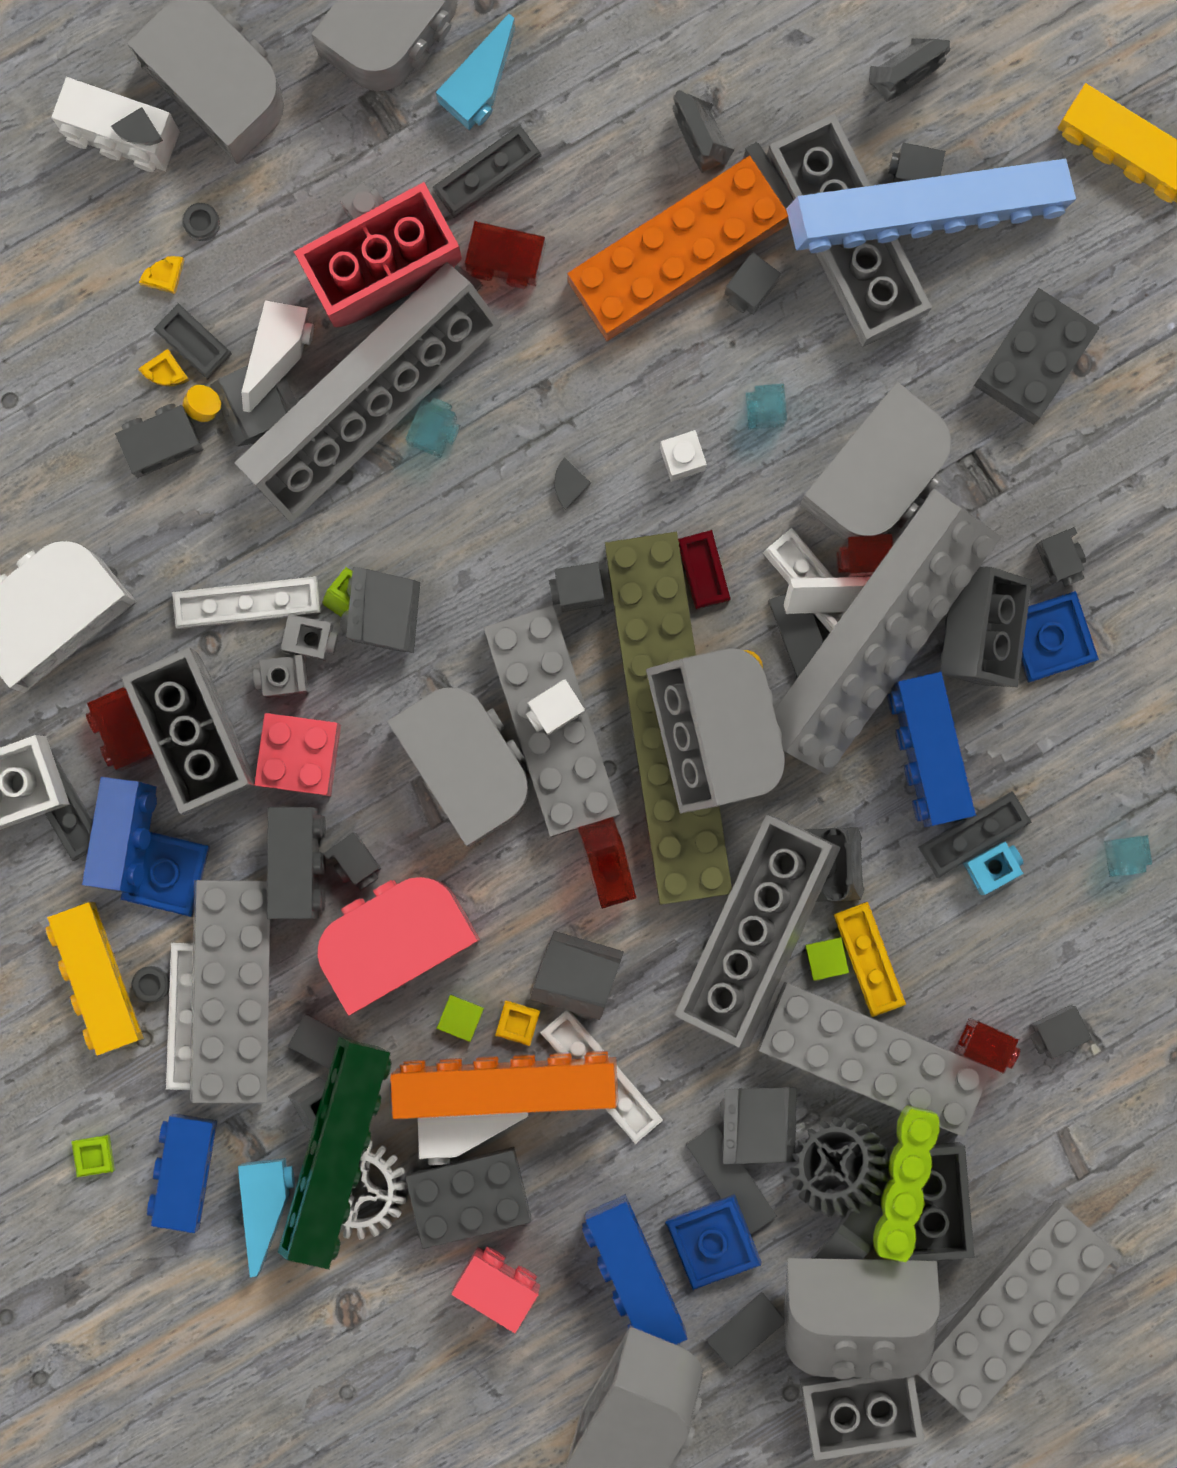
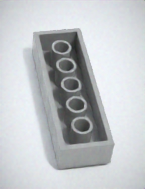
[767,113,932,347]
[483,605,620,837]
[674,814,841,1048]
[190,880,270,1103]
[757,981,992,1137]
[918,1200,1118,1422]

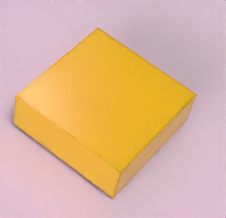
[495,1000,541,1046]

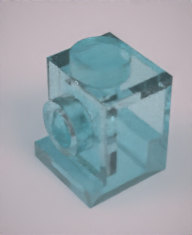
[745,384,787,430]
[1104,835,1152,877]

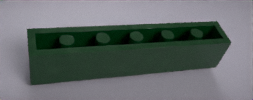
[278,1037,391,1270]

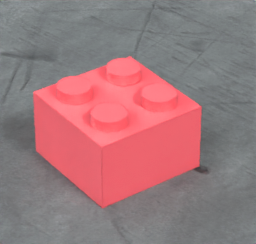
[254,713,341,797]
[451,1246,540,1333]

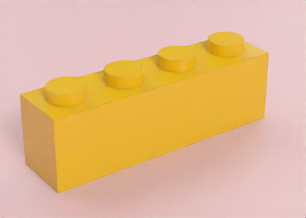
[1057,83,1177,203]
[46,902,144,1056]

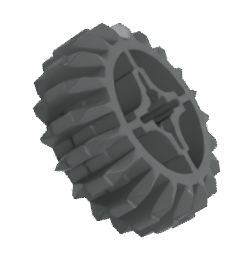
[789,1117,889,1218]

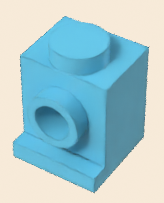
[963,842,1024,895]

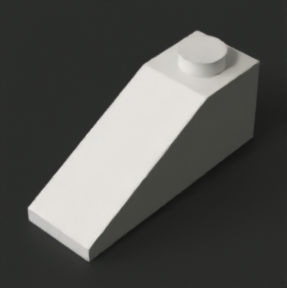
[241,301,314,412]
[418,1112,529,1165]

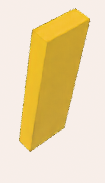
[833,902,906,1017]

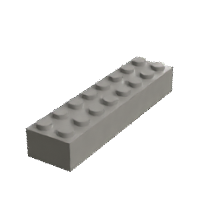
[234,262,502,523]
[774,489,1002,775]

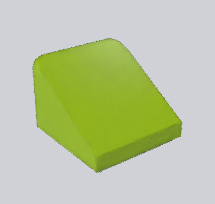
[322,567,352,617]

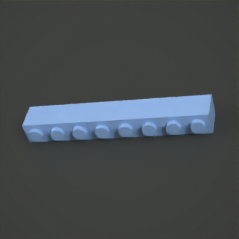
[786,159,1076,253]

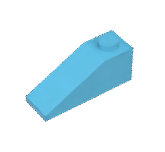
[436,14,515,130]
[238,1158,295,1277]

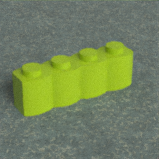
[873,1105,940,1262]

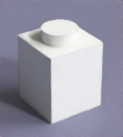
[660,430,707,482]
[526,679,585,736]

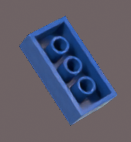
[887,672,976,828]
[582,1194,688,1345]

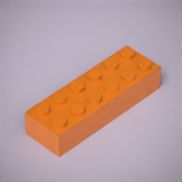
[567,155,789,341]
[390,1051,619,1119]

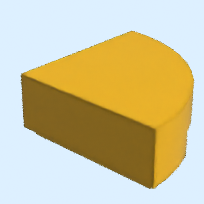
[139,256,185,294]
[138,349,189,386]

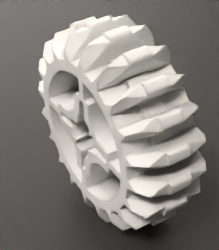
[342,1140,408,1240]

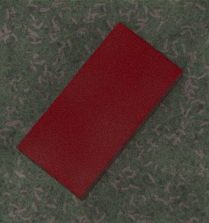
[678,530,731,610]

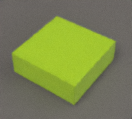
[805,937,849,981]
[437,994,484,1042]
[71,1134,115,1178]

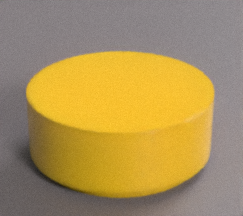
[183,385,221,422]

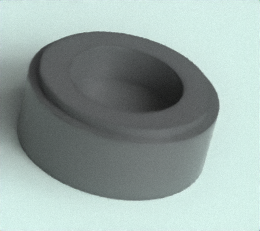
[183,203,220,241]
[132,966,170,1003]

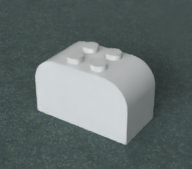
[0,541,136,693]

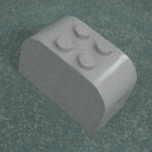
[127,0,284,164]
[311,0,458,91]
[800,382,951,545]
[121,648,255,815]
[646,648,785,813]
[387,687,529,847]
[784,1258,940,1380]
[566,1326,703,1468]

